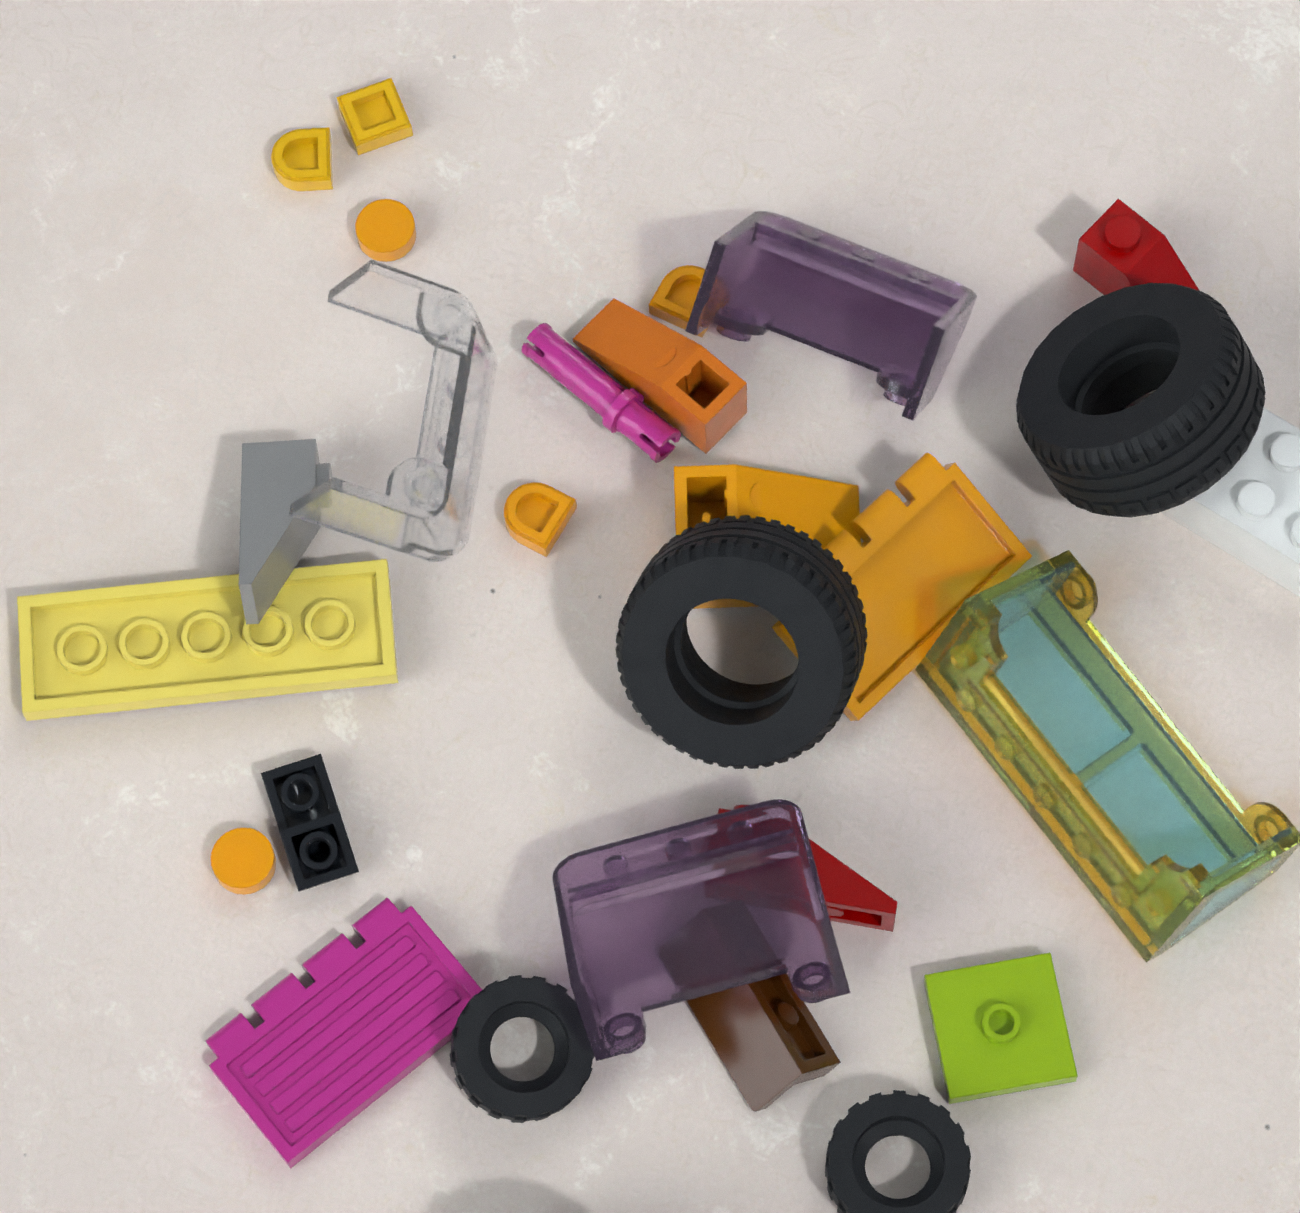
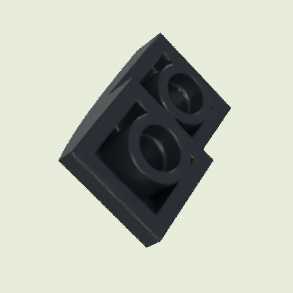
[261,754,359,892]

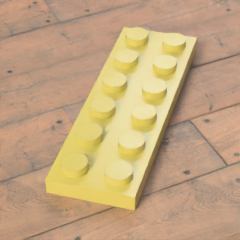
[17,559,398,721]

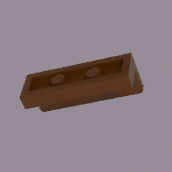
[659,901,841,1112]

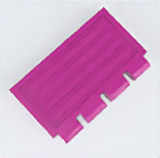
[205,898,482,1169]

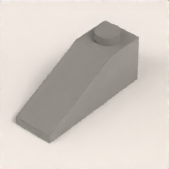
[239,439,333,625]

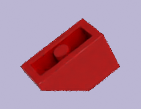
[1073,198,1200,295]

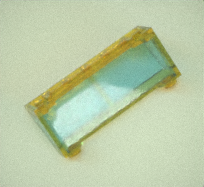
[915,550,1300,963]

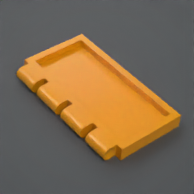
[771,453,1032,721]

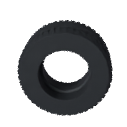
[1016,283,1266,518]
[615,515,867,769]

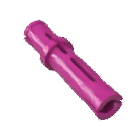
[521,323,681,463]

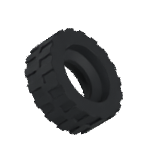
[449,975,596,1123]
[825,1090,971,1213]

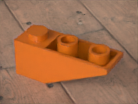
[573,298,747,454]

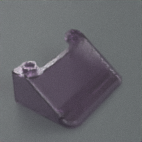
[552,799,850,1061]

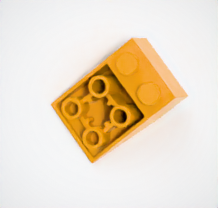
[674,464,861,609]

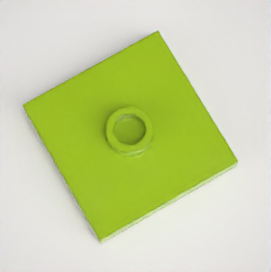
[923,953,1078,1104]

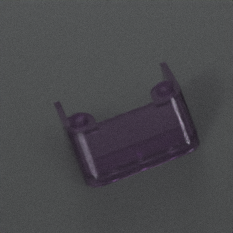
[685,211,977,421]

